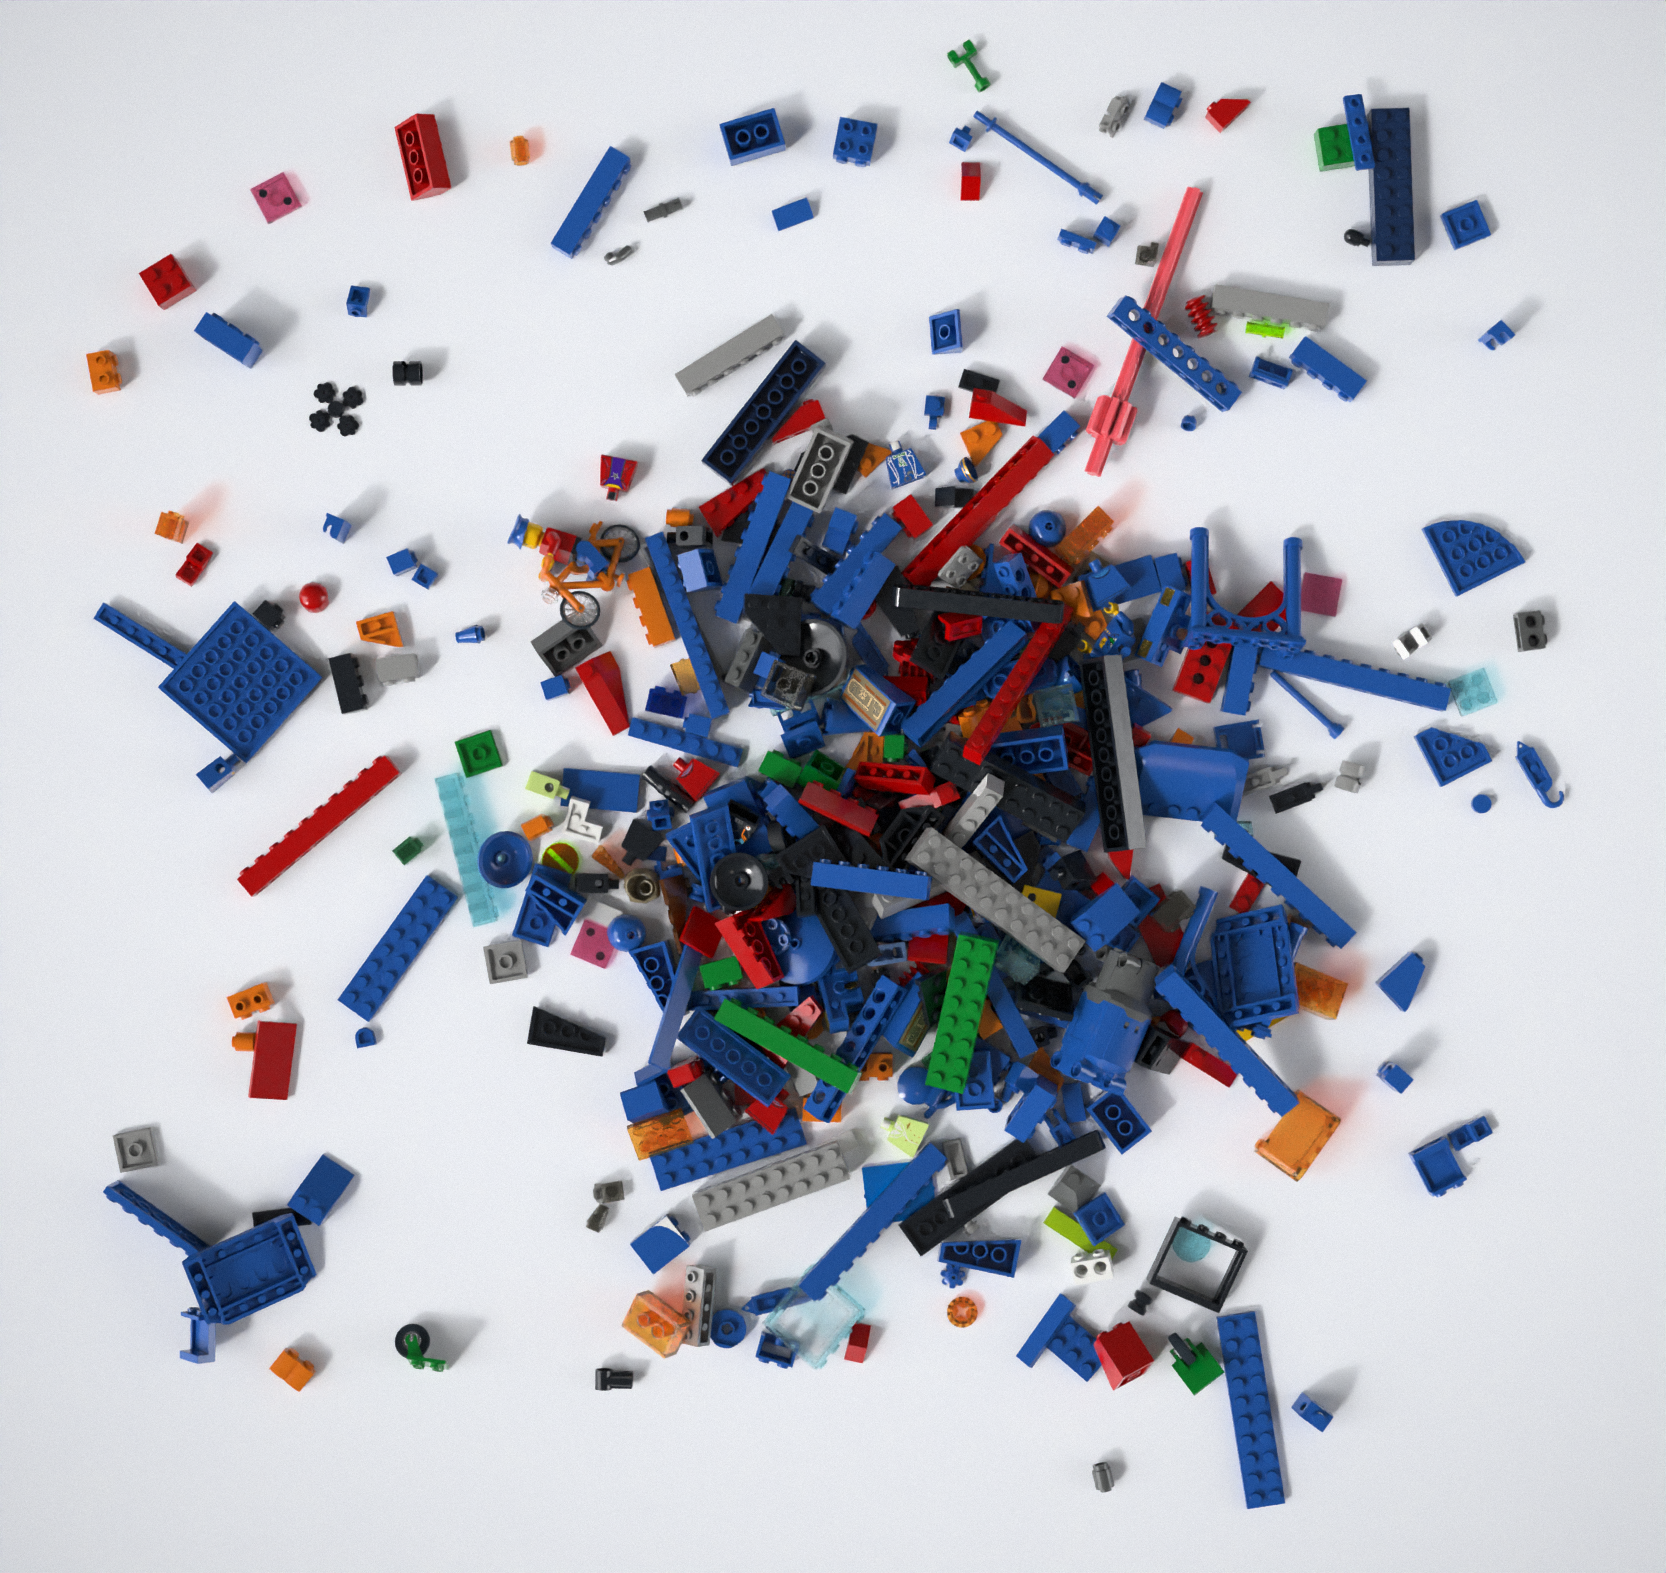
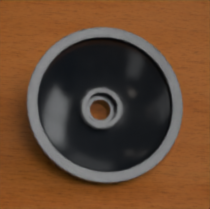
[710,853,768,911]

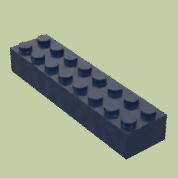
[1366,107,1415,266]
[701,339,826,487]

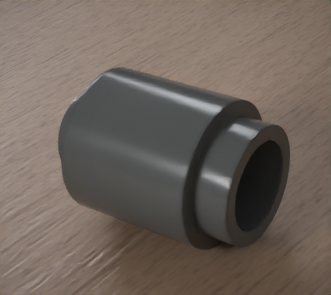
[1092,1462,1115,1493]

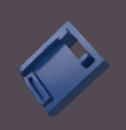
[1213,719,1265,760]

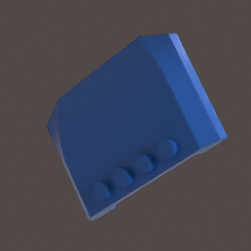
[1134,740,1249,822]
[1210,904,1300,1028]
[181,1213,317,1325]

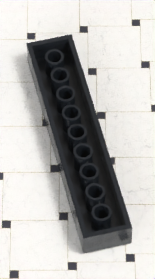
[1079,655,1147,853]

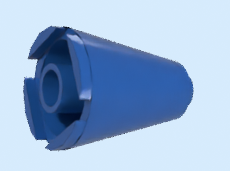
[821,697,870,736]

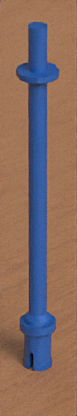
[973,110,1103,205]

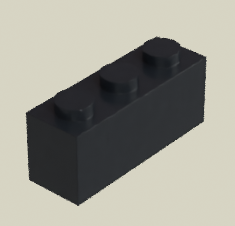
[328,653,369,715]

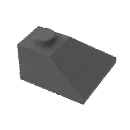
[1047,1164,1101,1212]

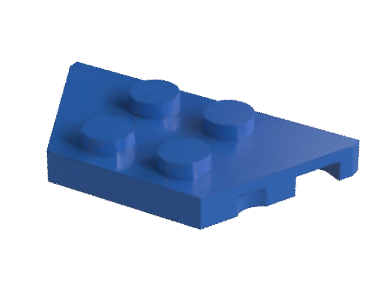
[1124,677,1173,727]

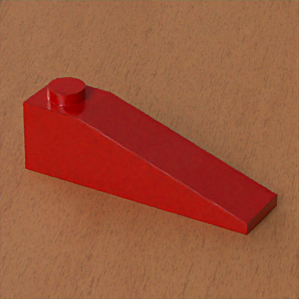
[575,651,630,736]

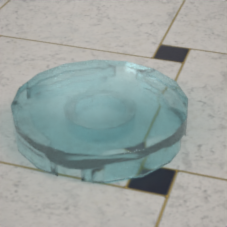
[1172,1223,1211,1263]

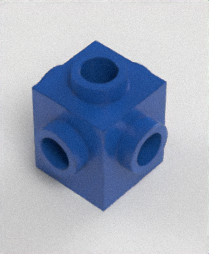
[646,799,675,831]

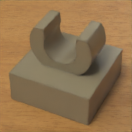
[960,578,980,591]

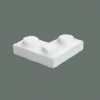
[562,796,604,844]

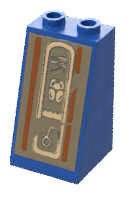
[839,664,916,737]
[882,972,930,1058]

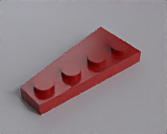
[698,468,767,538]
[759,995,824,1070]

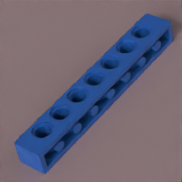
[1106,295,1242,412]
[803,975,908,1123]

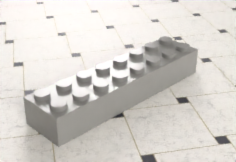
[692,1140,851,1232]

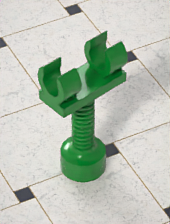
[947,39,991,93]

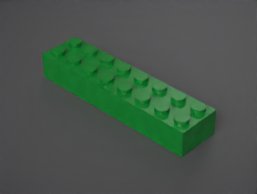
[925,931,999,1094]

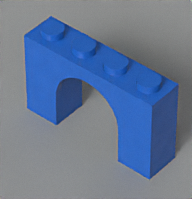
[703,776,772,858]

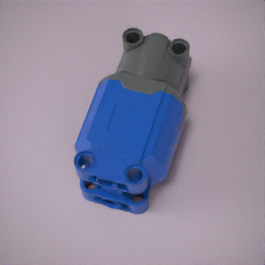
[1050,944,1165,1096]

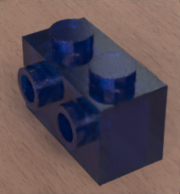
[645,686,689,720]

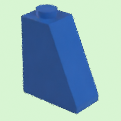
[1375,952,1426,1012]

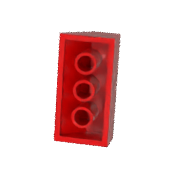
[394,113,451,201]
[798,780,879,837]

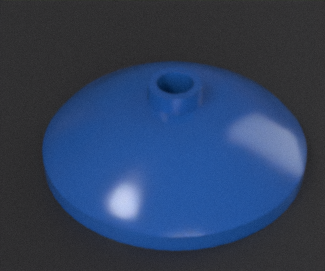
[477,831,533,888]

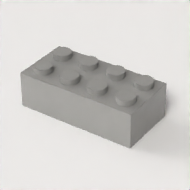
[785,425,854,514]

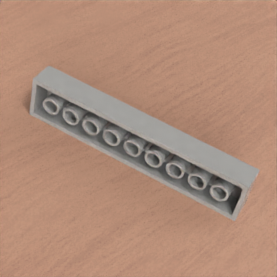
[904,828,1085,973]

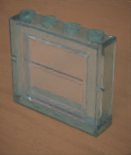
[761,1263,866,1370]

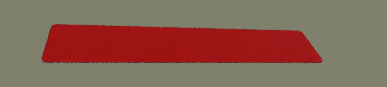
[964,515,996,548]

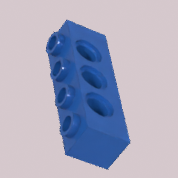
[994,553,1042,633]

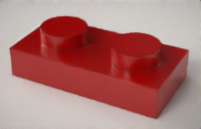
[1228,874,1264,914]

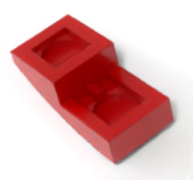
[175,543,213,587]

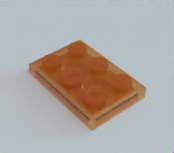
[627,1108,694,1161]

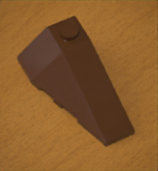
[659,874,691,955]

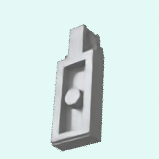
[1242,766,1288,797]

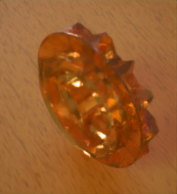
[947,1296,978,1328]

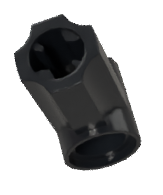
[595,1368,633,1391]

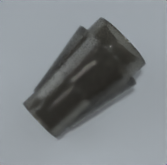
[585,1203,610,1233]

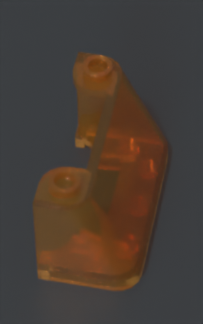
[1254,1089,1341,1182]

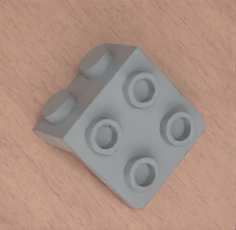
[938,546,983,589]

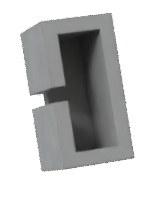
[376,653,420,686]

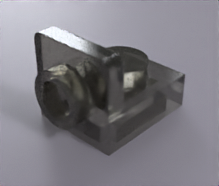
[1135,242,1159,267]
[593,1180,625,1204]

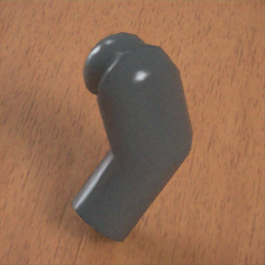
[604,245,633,266]

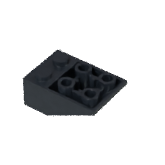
[1134,1023,1190,1075]

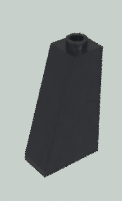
[875,565,919,640]

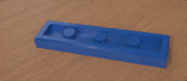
[1016,1293,1076,1368]

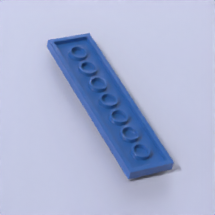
[337,875,458,1022]
[649,1107,807,1191]

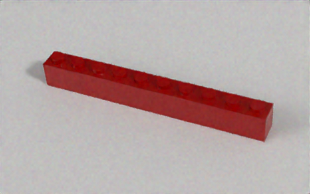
[901,436,1054,586]
[962,604,1074,766]
[237,755,403,897]

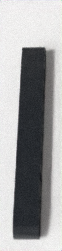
[892,583,1065,624]
[942,1129,1106,1218]

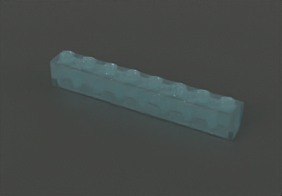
[434,773,500,928]

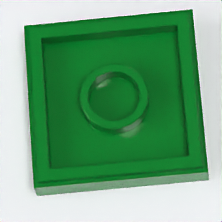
[454,730,503,778]

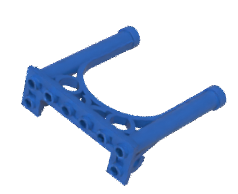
[1182,527,1306,660]
[1157,886,1308,1040]

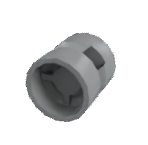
[1334,760,1366,794]

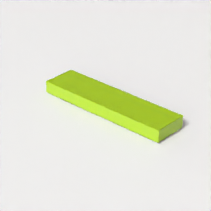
[1043,1206,1118,1264]

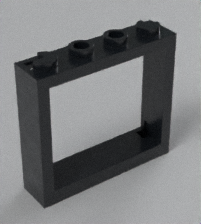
[1146,1216,1248,1313]

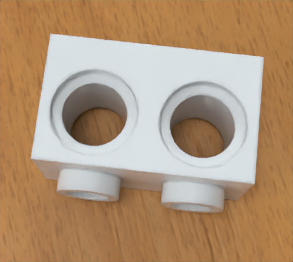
[1070,1249,1114,1285]

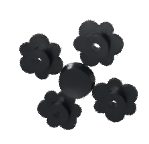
[309,382,364,437]

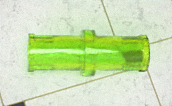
[1245,321,1285,339]

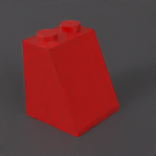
[907,934,948,964]
[1093,1321,1154,1391]

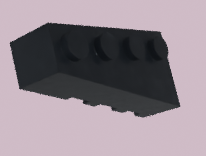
[829,821,890,871]

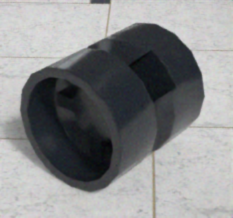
[392,361,423,386]

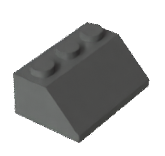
[530,611,603,677]
[721,629,773,694]
[680,1068,743,1139]

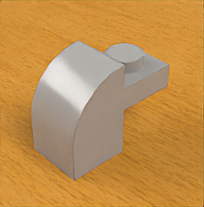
[1392,623,1433,659]

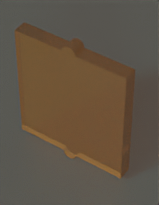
[670,658,701,696]

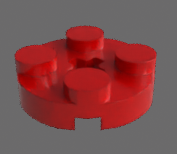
[892,638,919,666]

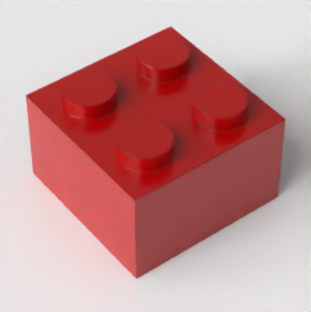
[138,254,197,310]

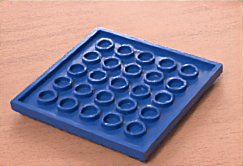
[158,601,323,764]

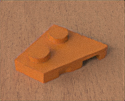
[1049,580,1094,617]
[1071,610,1107,641]

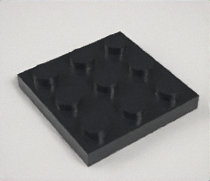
[1014,970,1074,1022]

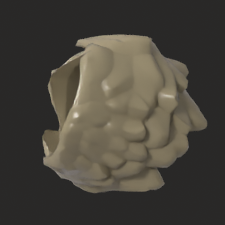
[623,868,661,904]

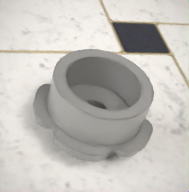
[962,1220,980,1236]

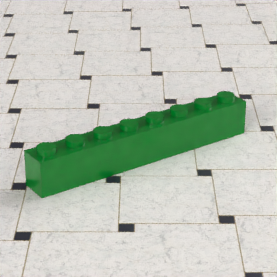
[714,997,862,1094]

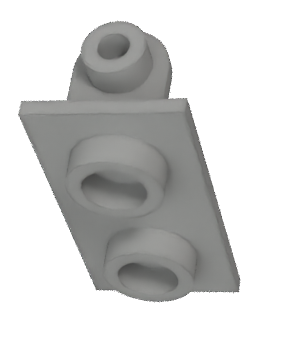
[1099,96,1129,138]

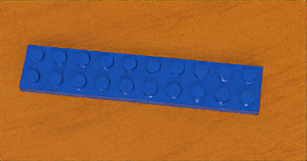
[1216,1311,1285,1509]

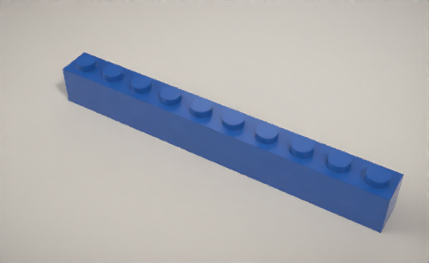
[645,531,730,720]
[1257,647,1451,712]
[1199,802,1357,949]
[1154,964,1299,1117]
[796,1142,947,1302]

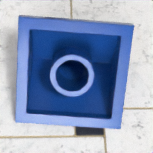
[929,309,963,355]
[620,1080,670,1124]

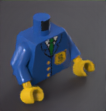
[1077,602,1136,661]

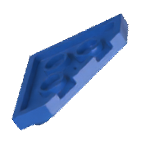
[1413,727,1492,787]

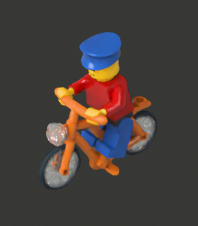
[507,513,640,630]

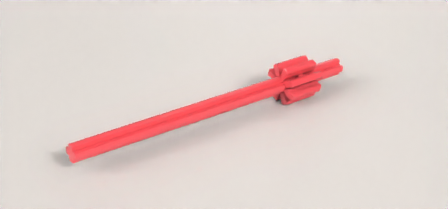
[1084,186,1203,477]

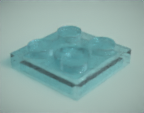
[1447,667,1498,717]

